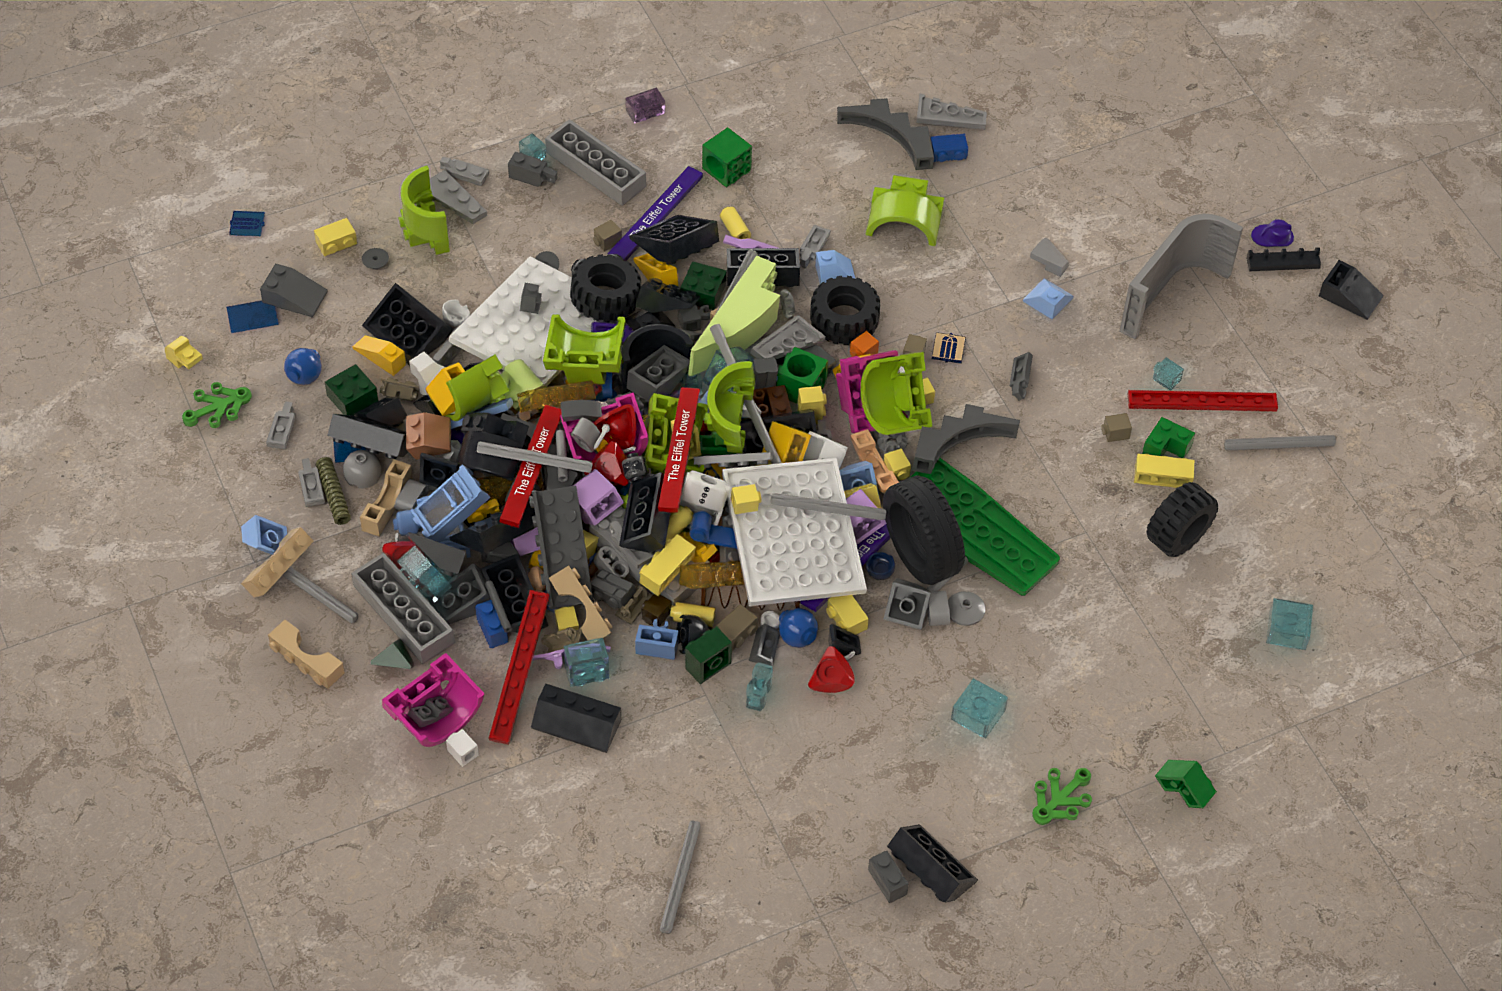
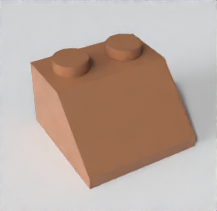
[406,412,451,460]

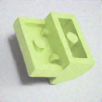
[500,359,547,411]

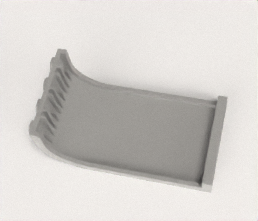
[1120,214,1243,339]

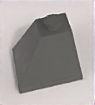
[884,578,931,630]

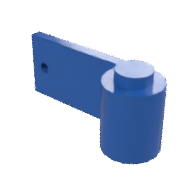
[690,511,737,549]

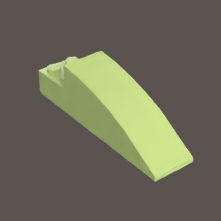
[688,256,780,376]

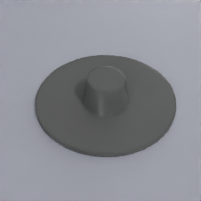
[362,248,389,269]
[535,251,559,270]

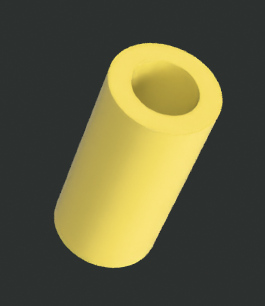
[720,207,751,239]
[666,506,693,541]
[670,602,716,627]

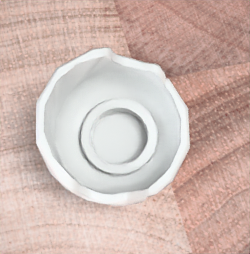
[442,299,470,327]

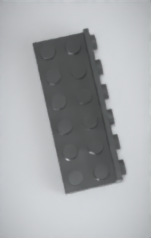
[529,486,594,609]

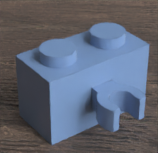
[635,619,678,660]

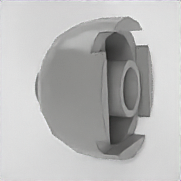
[343,450,382,489]

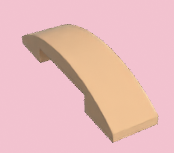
[850,429,899,493]

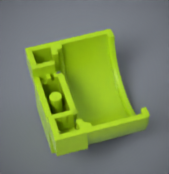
[398,165,450,255]
[866,175,944,246]
[543,314,626,384]
[861,352,933,435]
[429,354,510,421]
[704,361,755,454]
[641,393,708,473]

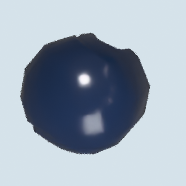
[866,552,895,580]

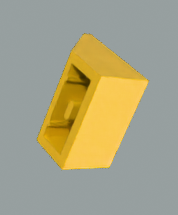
[426,362,465,416]
[761,421,811,463]

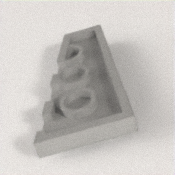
[916,93,987,130]
[430,170,487,224]
[750,315,826,360]
[694,452,773,468]

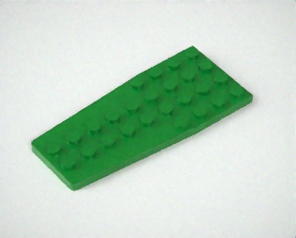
[909,458,1060,596]

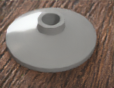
[948,591,985,626]

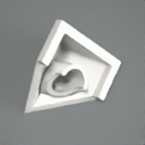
[417,360,446,395]

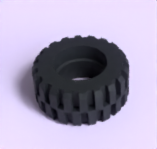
[570,254,642,322]
[810,276,881,345]
[1146,482,1219,557]

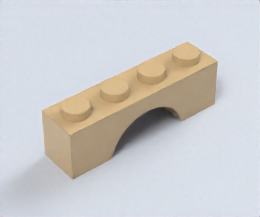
[360,459,413,537]
[241,527,314,598]
[549,565,613,645]
[268,620,345,689]

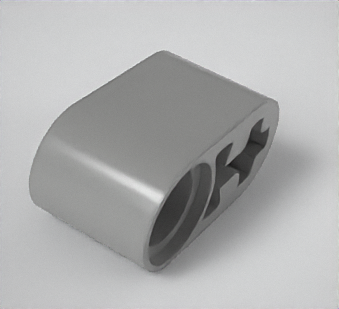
[571,418,601,453]
[395,479,429,511]
[594,546,629,579]
[927,591,950,626]

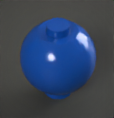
[284,348,322,385]
[779,608,819,648]

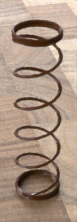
[701,583,800,611]

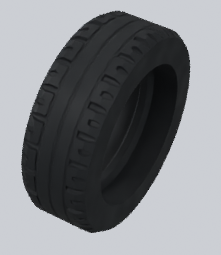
[883,476,965,585]

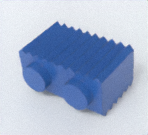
[930,133,968,162]
[475,600,509,648]

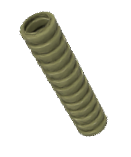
[316,457,351,525]

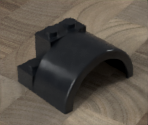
[618,324,694,395]
[456,413,529,481]

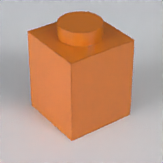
[850,331,879,357]

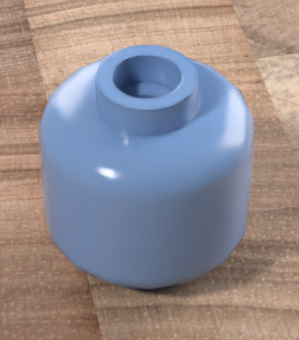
[393,510,422,536]

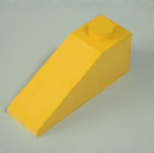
[633,253,679,287]
[352,335,406,376]

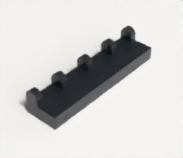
[1246,247,1321,272]

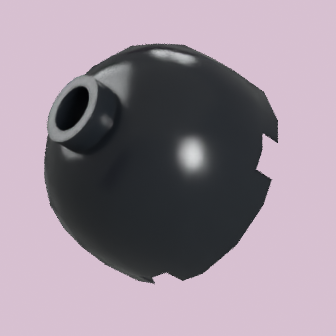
[676,615,710,654]

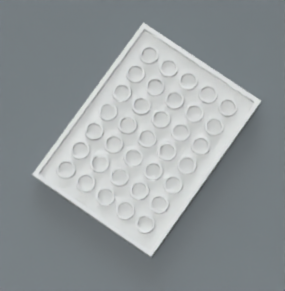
[449,256,607,387]
[722,458,867,606]

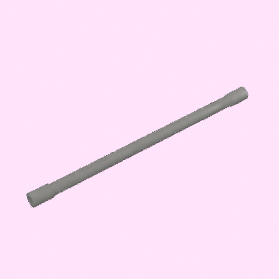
[710,324,782,464]

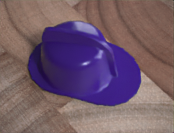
[1251,219,1294,247]

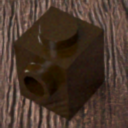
[641,594,672,627]

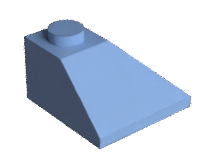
[815,250,855,284]
[1023,278,1074,319]
[839,460,880,499]
[241,515,287,555]

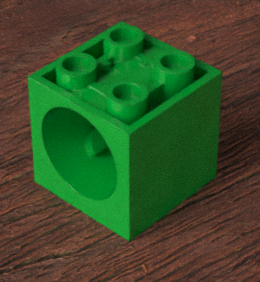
[702,127,752,188]
[776,347,828,404]

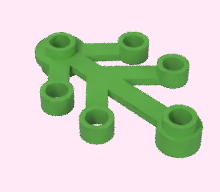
[182,382,252,428]
[1032,768,1092,825]

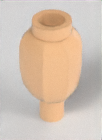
[528,566,546,592]

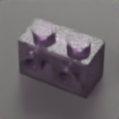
[625,87,665,124]

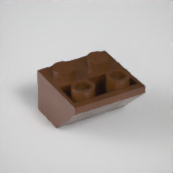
[753,385,792,417]

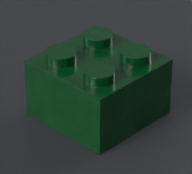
[680,261,727,310]
[324,364,379,416]
[685,626,732,685]

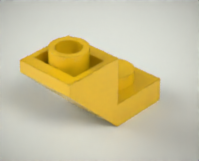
[679,532,717,563]

